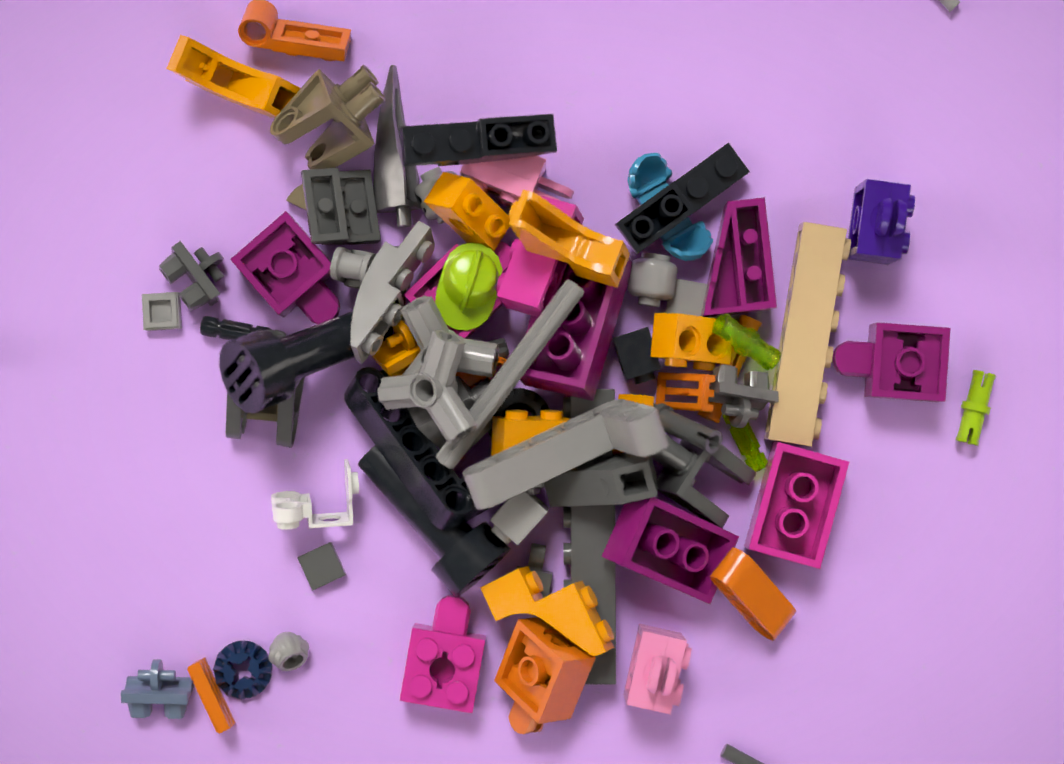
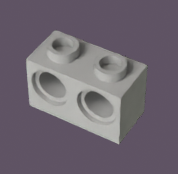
[490,491,549,545]

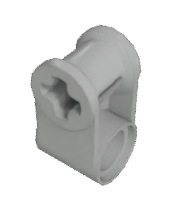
[330,247,376,289]

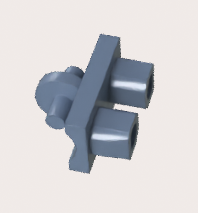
[121,659,194,719]

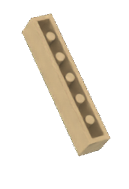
[764,222,851,446]

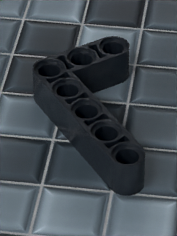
[344,367,491,531]

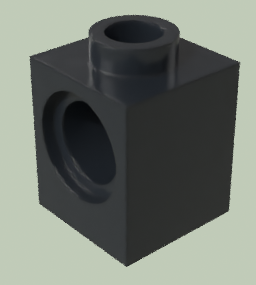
[612,327,662,385]

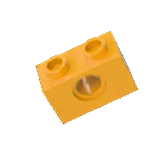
[423,172,510,250]

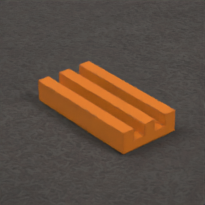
[655,372,716,412]
[187,657,236,734]

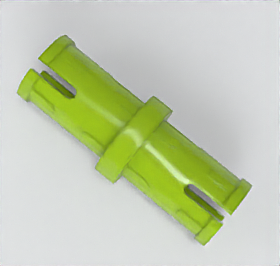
[955,370,996,446]

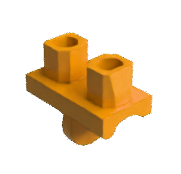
[372,320,421,376]

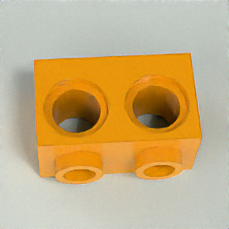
[650,313,734,371]

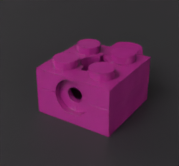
[230,211,341,324]
[832,322,951,402]

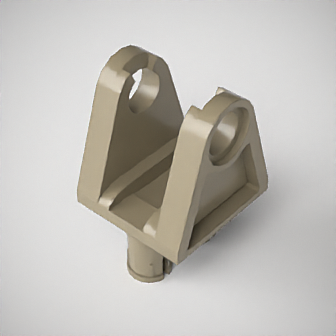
[270,65,386,170]

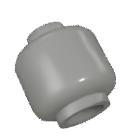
[627,253,678,307]

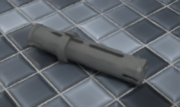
[653,403,723,454]

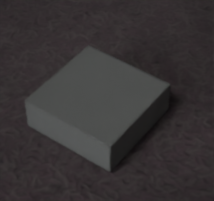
[297,541,346,591]

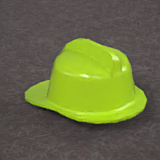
[435,243,502,331]

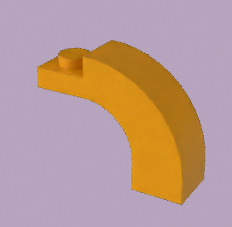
[166,35,301,119]

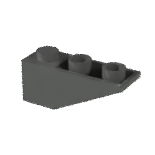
[544,452,658,507]

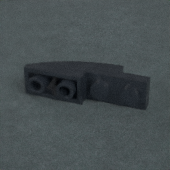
[400,114,557,167]
[615,142,750,254]

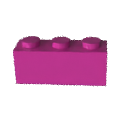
[496,195,584,317]

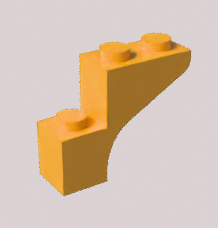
[509,189,630,288]
[480,566,615,656]

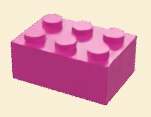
[744,442,849,569]

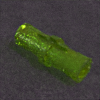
[712,313,781,371]

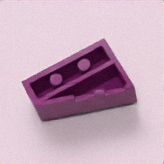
[701,197,777,317]

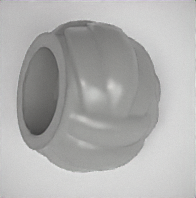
[268,632,309,671]

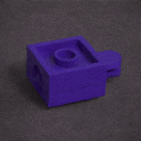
[848,179,915,265]

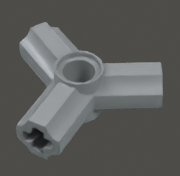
[401,295,499,388]
[377,330,477,445]

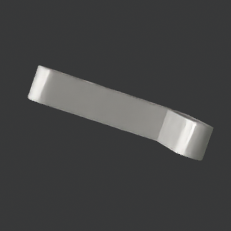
[462,399,669,509]

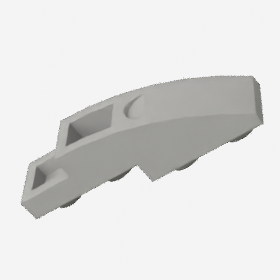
[351,220,435,364]

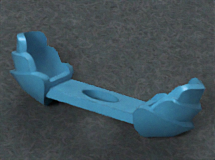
[627,153,713,261]

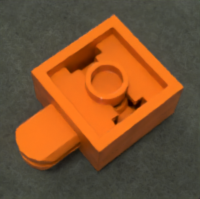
[494,617,596,734]

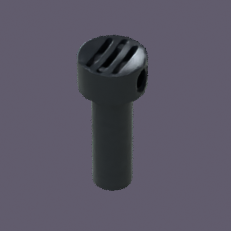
[219,311,389,414]
[358,445,511,598]

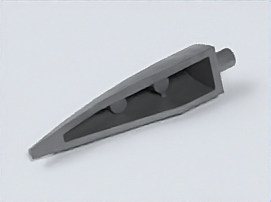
[373,65,421,228]

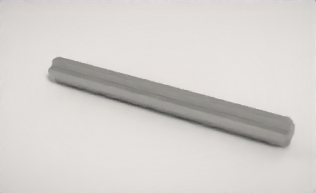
[436,280,584,469]

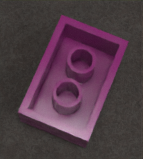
[601,497,739,604]

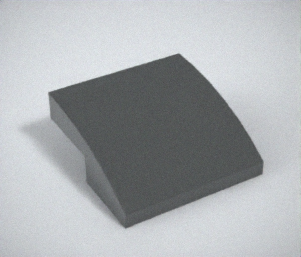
[301,168,381,245]

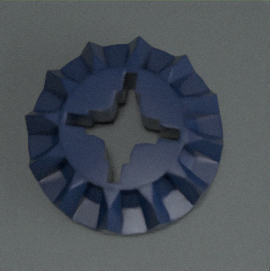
[213,640,272,700]

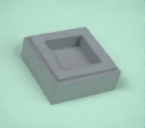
[665,279,707,316]
[142,292,182,331]

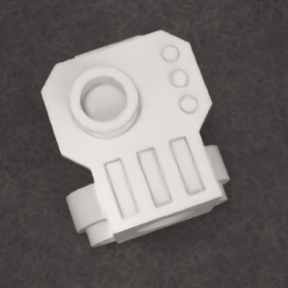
[271,459,359,530]

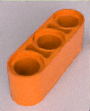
[709,547,796,641]

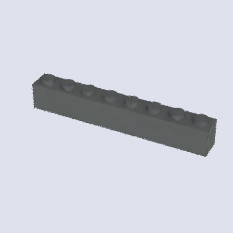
[563,389,616,684]

